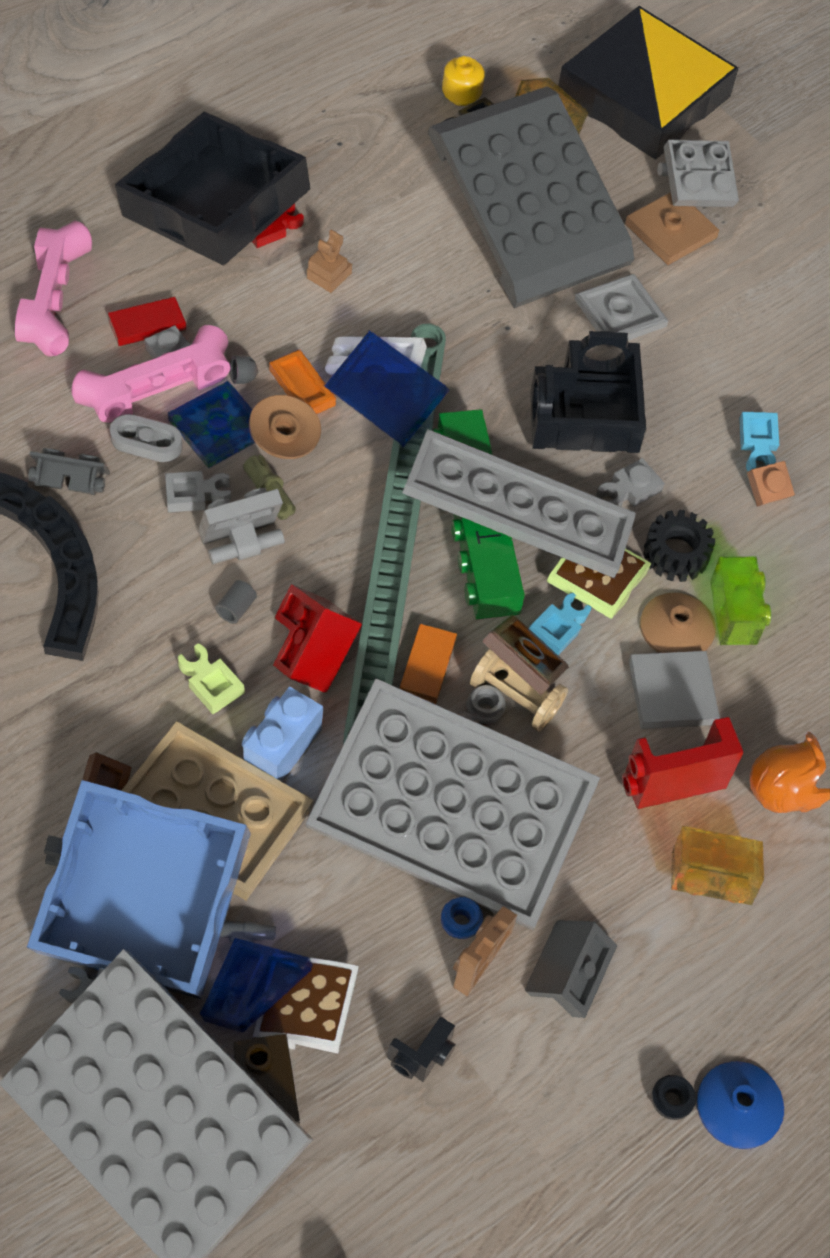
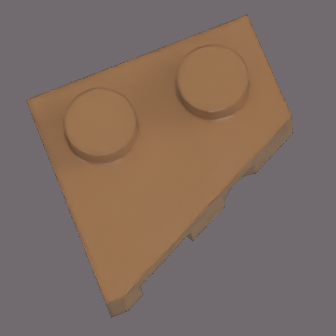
[453,906,517,997]

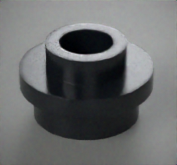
[651,1075,696,1120]

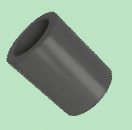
[215,580,257,624]

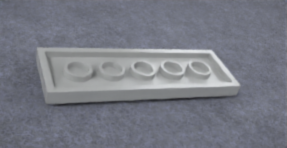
[402,429,636,578]

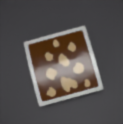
[253,956,359,1054]

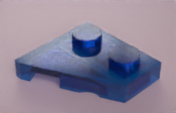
[200,938,313,1033]

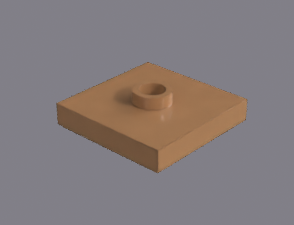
[625,192,719,265]

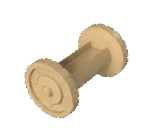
[470,649,568,732]

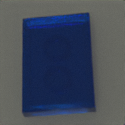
[324,330,450,447]

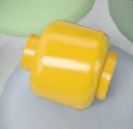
[442,56,485,106]

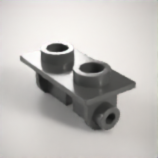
[28,448,110,495]

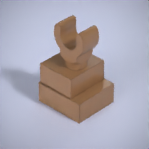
[307,229,352,293]

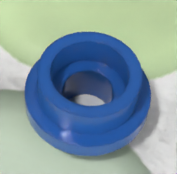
[441,897,483,939]

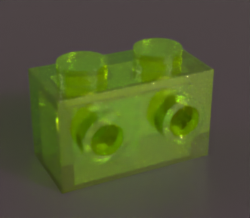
[710,556,771,645]

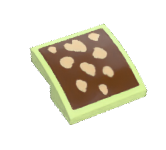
[546,548,651,619]

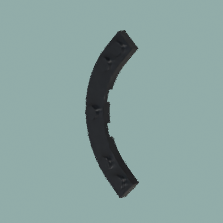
[0,472,99,661]

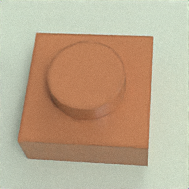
[747,461,795,507]

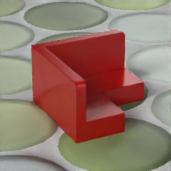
[273,584,362,693]

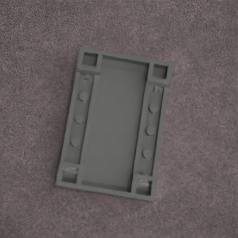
[428,86,635,308]

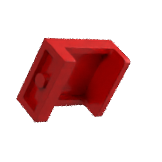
[622,717,744,809]

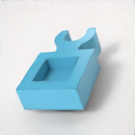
[739,412,780,472]
[529,593,592,656]

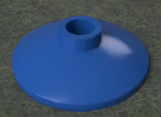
[697,1061,784,1149]

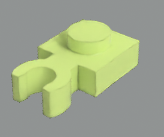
[178,644,245,714]

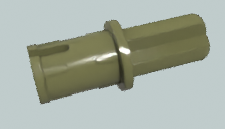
[243,454,296,520]

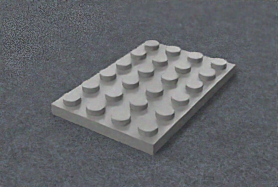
[306,679,600,931]
[0,949,314,1258]

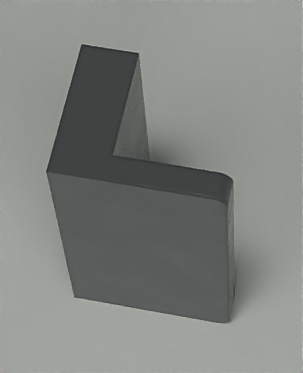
[525,920,617,1018]

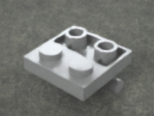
[657,140,739,207]
[198,488,285,564]

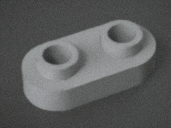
[110,414,182,462]

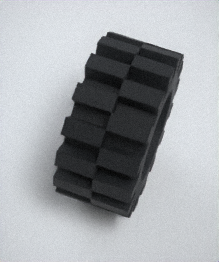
[644,510,715,582]

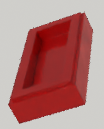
[108,296,186,347]

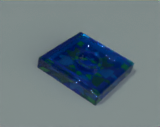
[168,381,256,469]

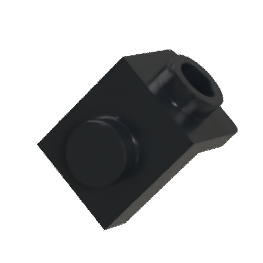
[387,1016,456,1082]

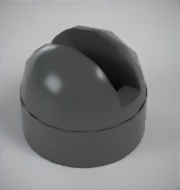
[230,355,258,384]

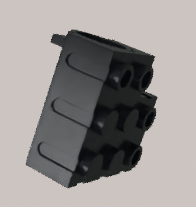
[530,331,646,453]

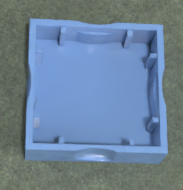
[27,780,251,999]

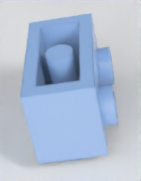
[241,686,323,782]

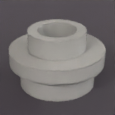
[466,685,506,724]

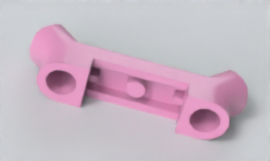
[15,220,92,357]
[72,325,230,423]

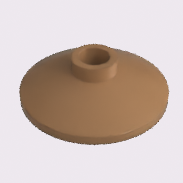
[249,395,321,459]
[640,593,716,653]

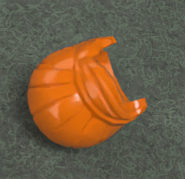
[749,732,830,813]

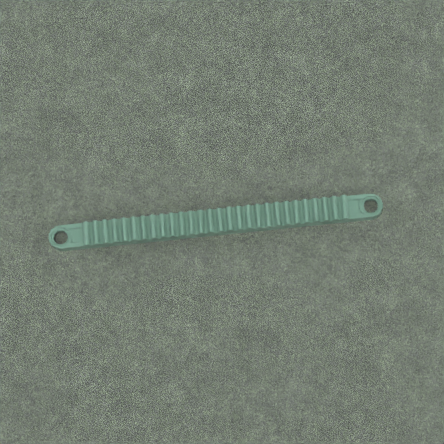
[343,324,446,745]

